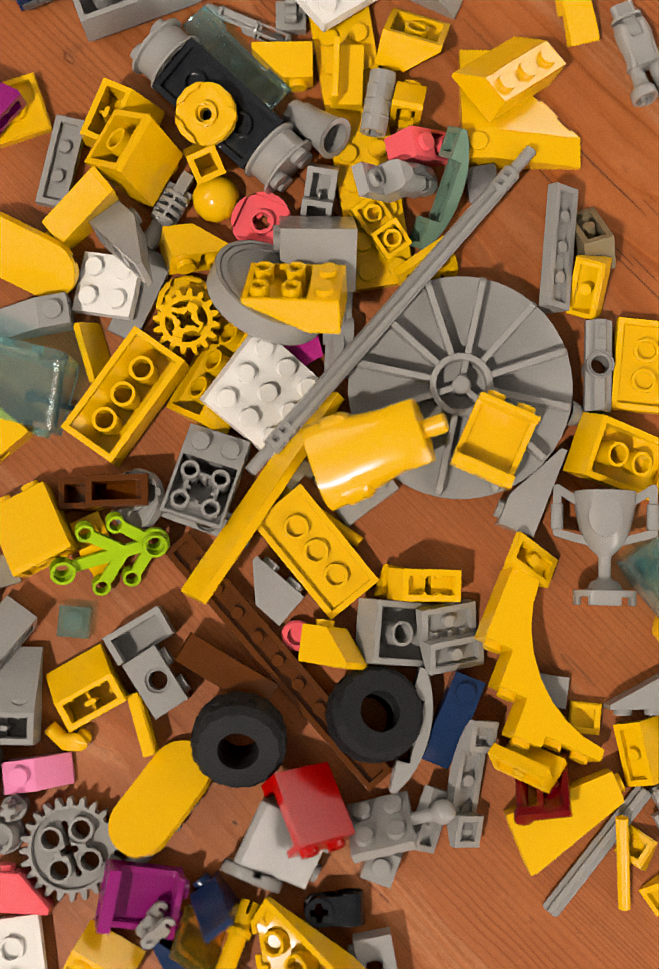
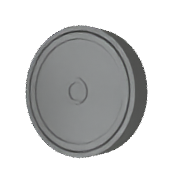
[206,240,319,345]

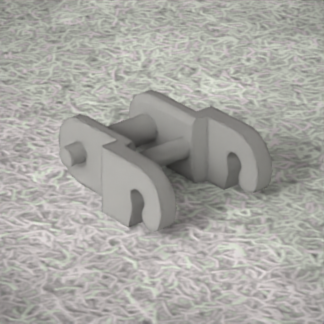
[136,901,175,950]

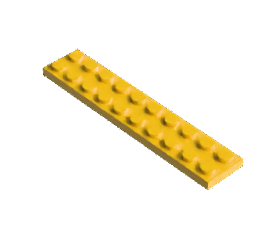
[309,6,411,293]

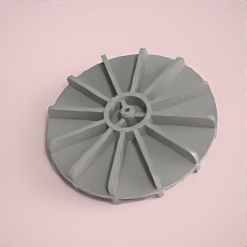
[348,276,573,499]

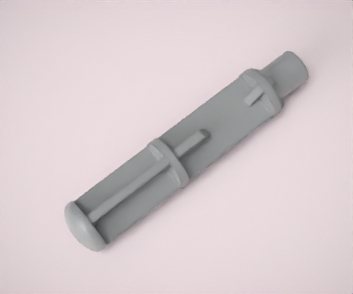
[204,3,293,42]

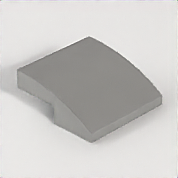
[416,599,484,676]

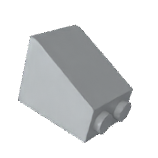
[273,216,357,292]
[234,795,329,889]

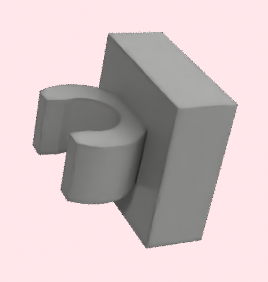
[276,0,306,35]

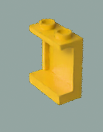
[449,390,541,490]

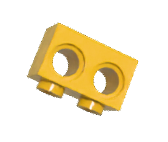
[387,568,461,602]

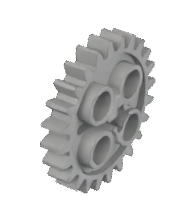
[19,795,123,902]

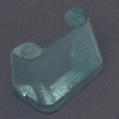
[0,336,81,439]

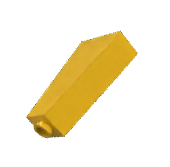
[503,768,625,876]

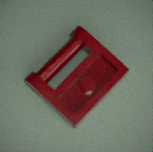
[514,755,573,826]

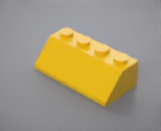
[166,312,249,434]
[61,325,190,467]

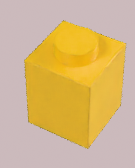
[183,144,226,185]

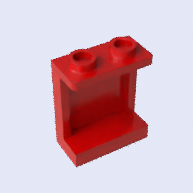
[261,761,356,860]

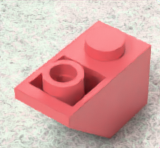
[384,125,448,167]

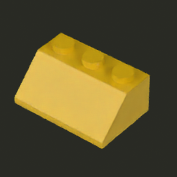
[451,36,566,123]

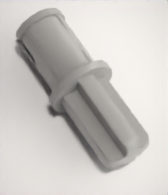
[0,793,31,822]

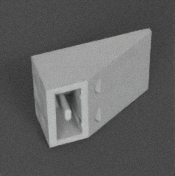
[160,423,250,530]
[0,647,44,745]

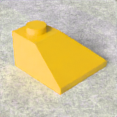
[375,7,450,72]

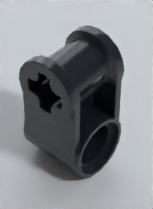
[303,888,365,928]

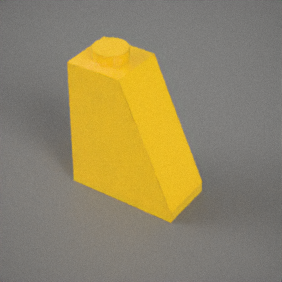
[42,166,119,250]

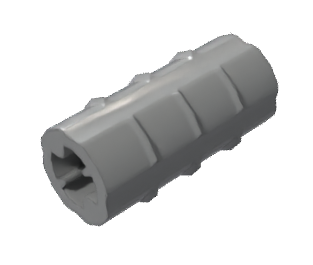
[359,68,396,138]

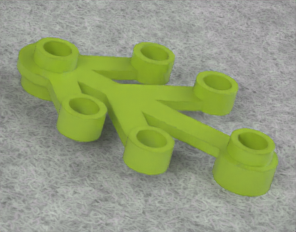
[49,512,170,596]

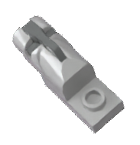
[351,159,438,203]

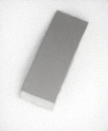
[300,162,340,216]

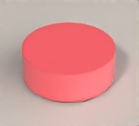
[281,620,307,652]

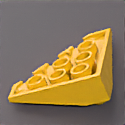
[459,50,581,170]
[250,897,366,969]

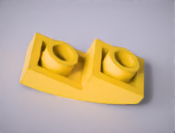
[555,0,600,47]
[349,198,412,261]

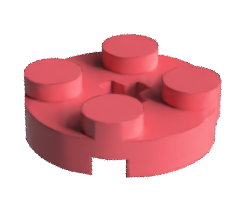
[231,191,291,244]

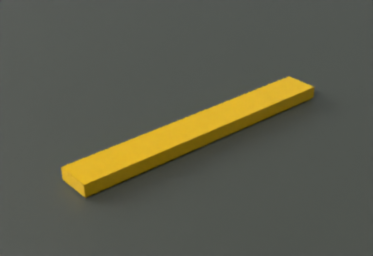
[180,392,344,604]

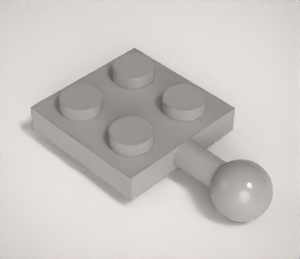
[346,790,456,863]

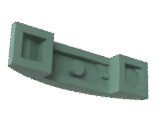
[409,126,469,250]

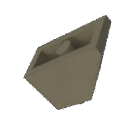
[574,207,616,269]

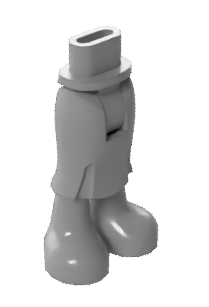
[610,0,659,107]

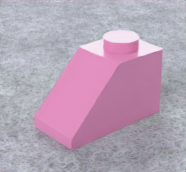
[1,751,75,795]

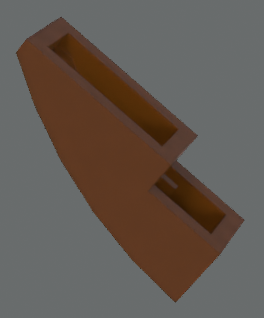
[58,473,149,513]
[175,632,278,700]

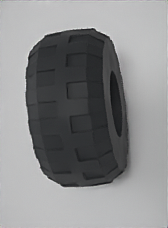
[325,665,423,764]
[191,691,287,788]

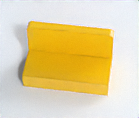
[332,36,364,109]
[613,716,659,787]
[488,739,567,794]

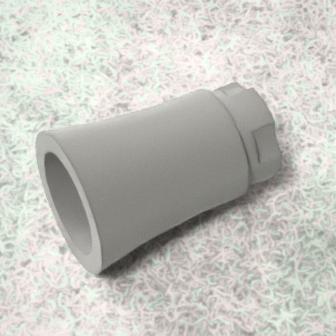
[283,99,351,159]

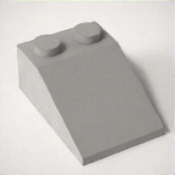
[355,598,436,667]

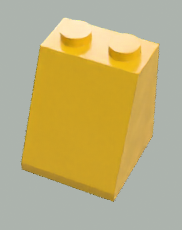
[84,109,183,206]
[0,480,81,578]

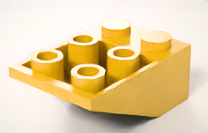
[241,261,347,334]

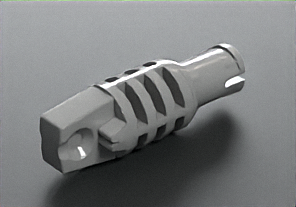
[144,171,195,251]

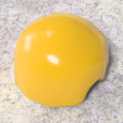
[192,176,240,223]

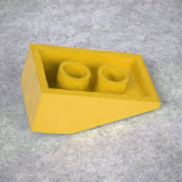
[563,412,659,501]

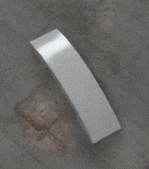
[388,667,433,794]
[447,719,499,848]

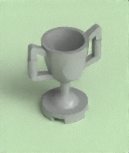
[551,484,659,606]

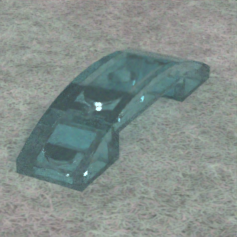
[183,5,291,110]

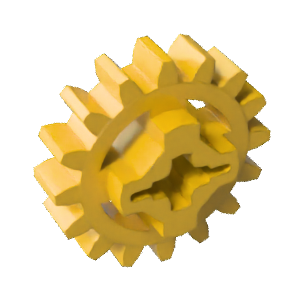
[153,288,221,357]

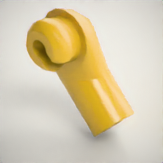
[44,721,92,751]

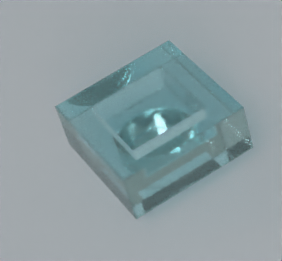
[56,605,93,639]

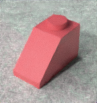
[0,862,55,915]

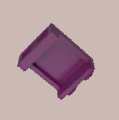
[94,859,189,940]

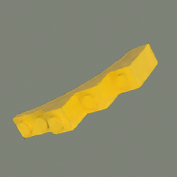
[474,567,605,765]

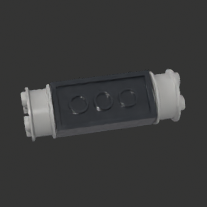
[130,18,313,194]

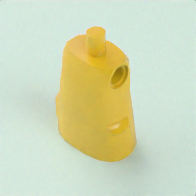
[302,399,449,511]

